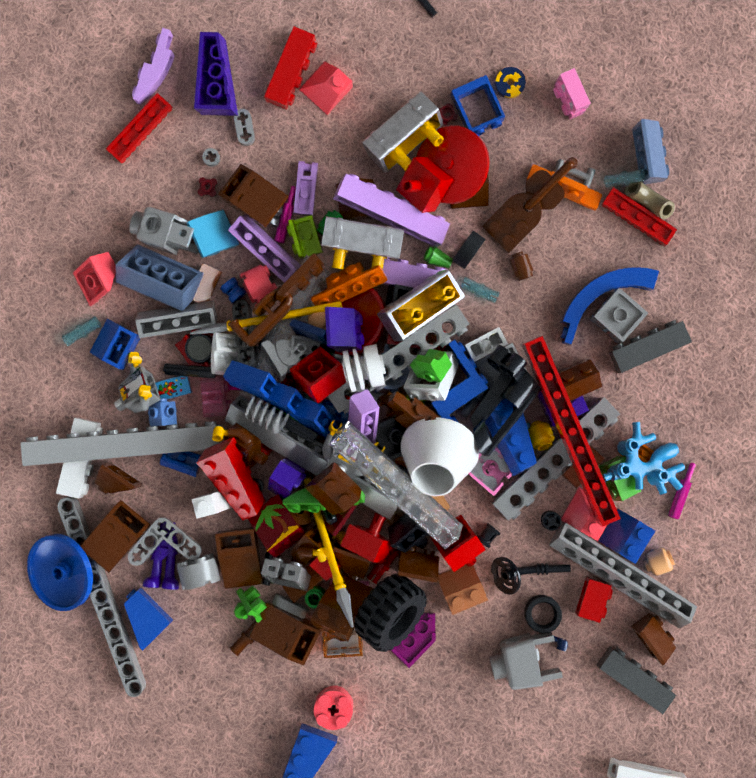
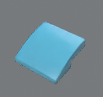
[187,210,239,258]

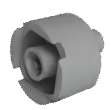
[177,553,221,590]

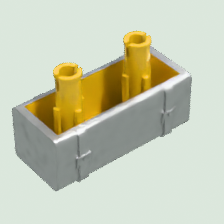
[362,92,444,174]
[321,216,404,270]
[377,269,465,341]

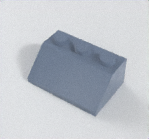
[632,119,669,184]

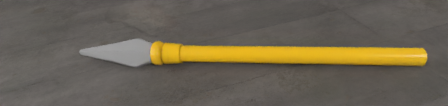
[190,301,342,334]
[304,478,354,628]

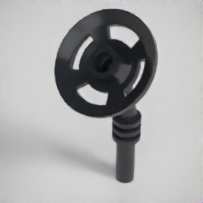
[491,557,571,595]

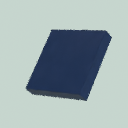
[289,319,335,353]

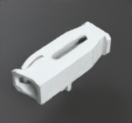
[607,758,687,778]

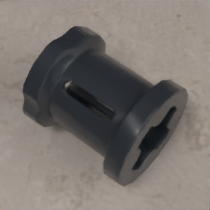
[477,523,501,548]

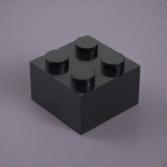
[376,413,406,462]

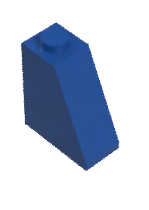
[124,588,173,651]

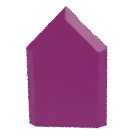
[391,613,436,668]

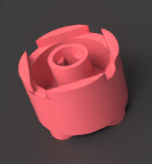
[239,264,277,307]
[314,686,353,730]

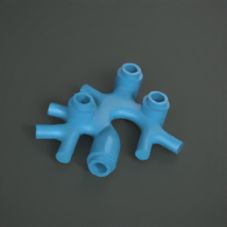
[602,422,685,495]

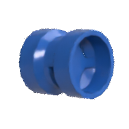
[220,277,247,304]

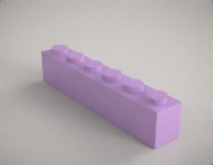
[333,174,450,247]

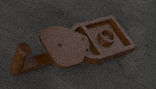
[482,157,578,253]
[228,253,325,347]

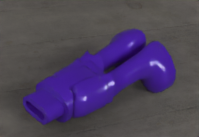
[142,522,179,590]

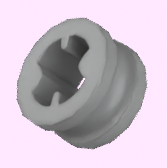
[202,148,220,167]

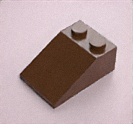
[396,547,439,583]
[310,574,373,642]

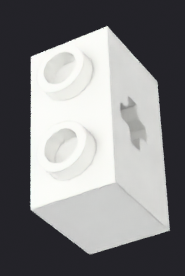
[464,327,508,362]

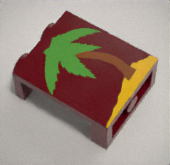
[248,494,306,558]

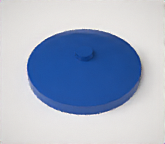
[27,534,93,611]

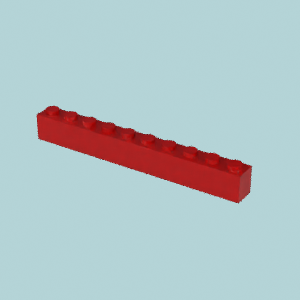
[521,336,621,527]

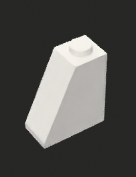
[192,491,232,519]

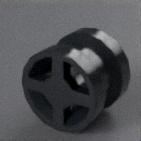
[541,510,562,531]

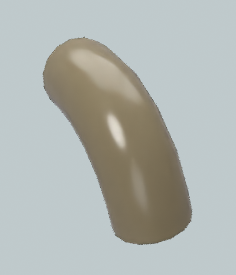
[625,179,675,219]

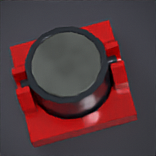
[175,328,214,367]

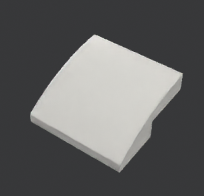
[211,332,248,375]

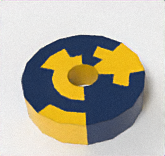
[495,67,526,98]

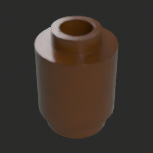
[509,251,533,281]

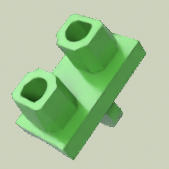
[234,586,267,623]

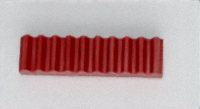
[106,93,173,164]
[601,187,677,246]

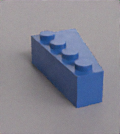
[485,399,537,476]
[282,723,338,778]

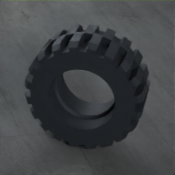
[354,574,427,652]

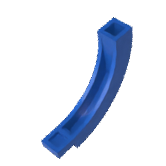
[560,267,659,345]

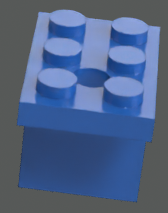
[430,340,488,423]

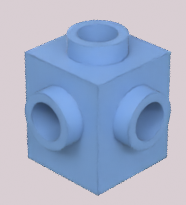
[148,398,177,426]

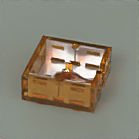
[321,629,363,658]

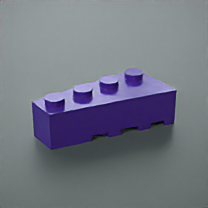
[194,32,238,116]
[267,458,307,499]

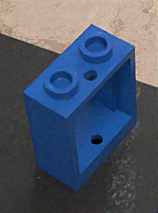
[450,75,505,136]

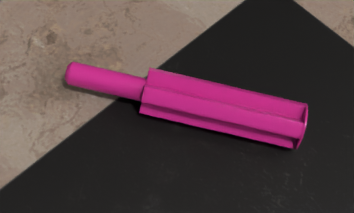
[274,186,296,243]
[668,463,696,520]

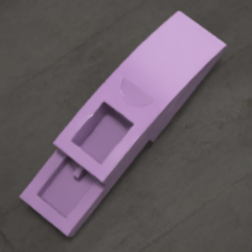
[132,28,175,105]

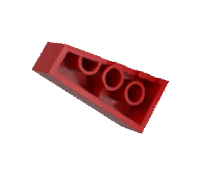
[196,436,265,521]

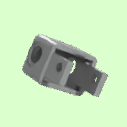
[129,207,199,255]
[490,632,563,690]

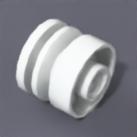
[342,344,386,392]

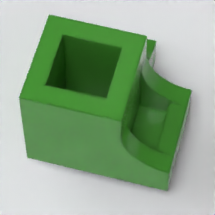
[410,349,452,383]

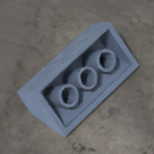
[116,244,203,311]

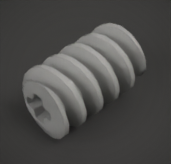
[245,396,289,434]

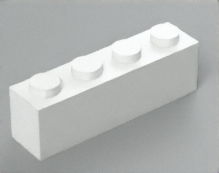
[56,418,103,499]

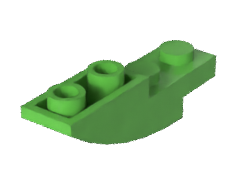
[283,488,365,513]

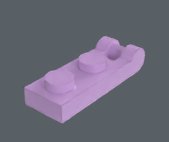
[293,161,318,216]

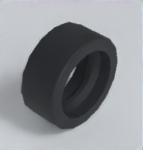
[452,231,486,269]
[524,595,562,633]

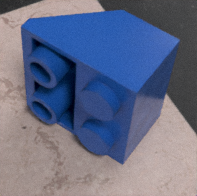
[90,318,141,370]

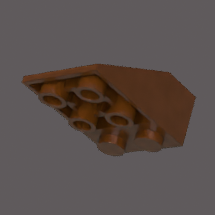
[218,164,289,228]
[81,500,151,573]
[215,527,263,589]
[249,602,321,666]

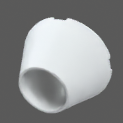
[401,417,479,496]

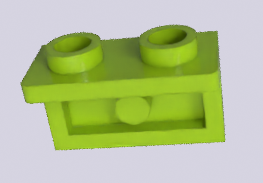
[287,215,323,259]

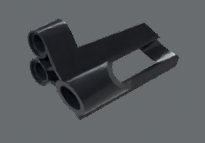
[471,345,542,456]

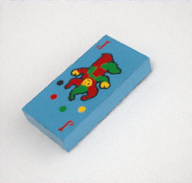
[156,376,192,399]

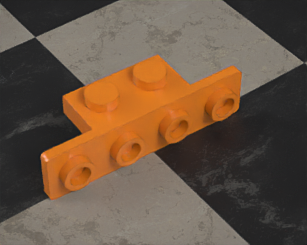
[526,164,602,211]
[311,262,387,306]

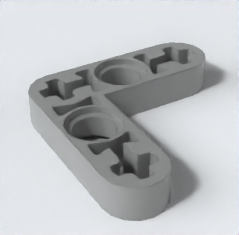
[128,518,202,566]

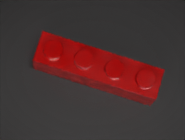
[264,26,318,110]

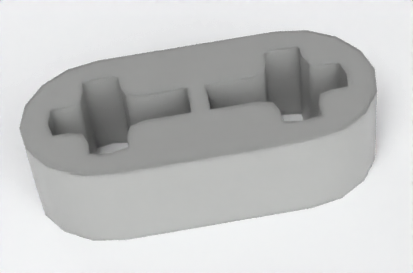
[234,109,255,146]
[272,594,309,618]

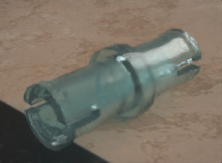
[604,169,645,188]
[460,276,500,304]
[62,316,101,346]

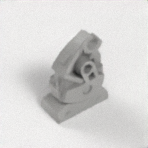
[261,335,320,382]

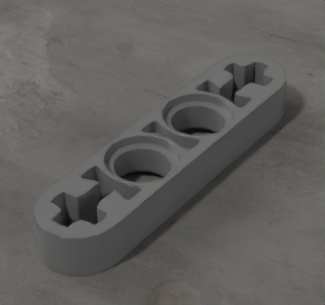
[232,299,258,368]

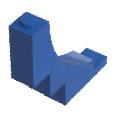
[223,360,344,440]

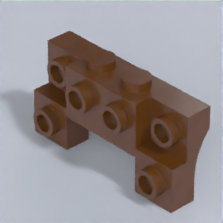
[376,391,440,429]

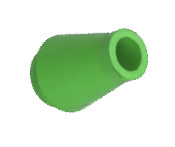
[423,246,453,269]

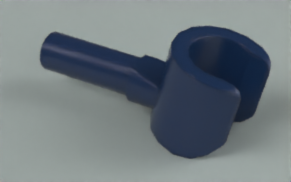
[554,636,568,651]

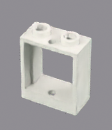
[403,351,459,401]

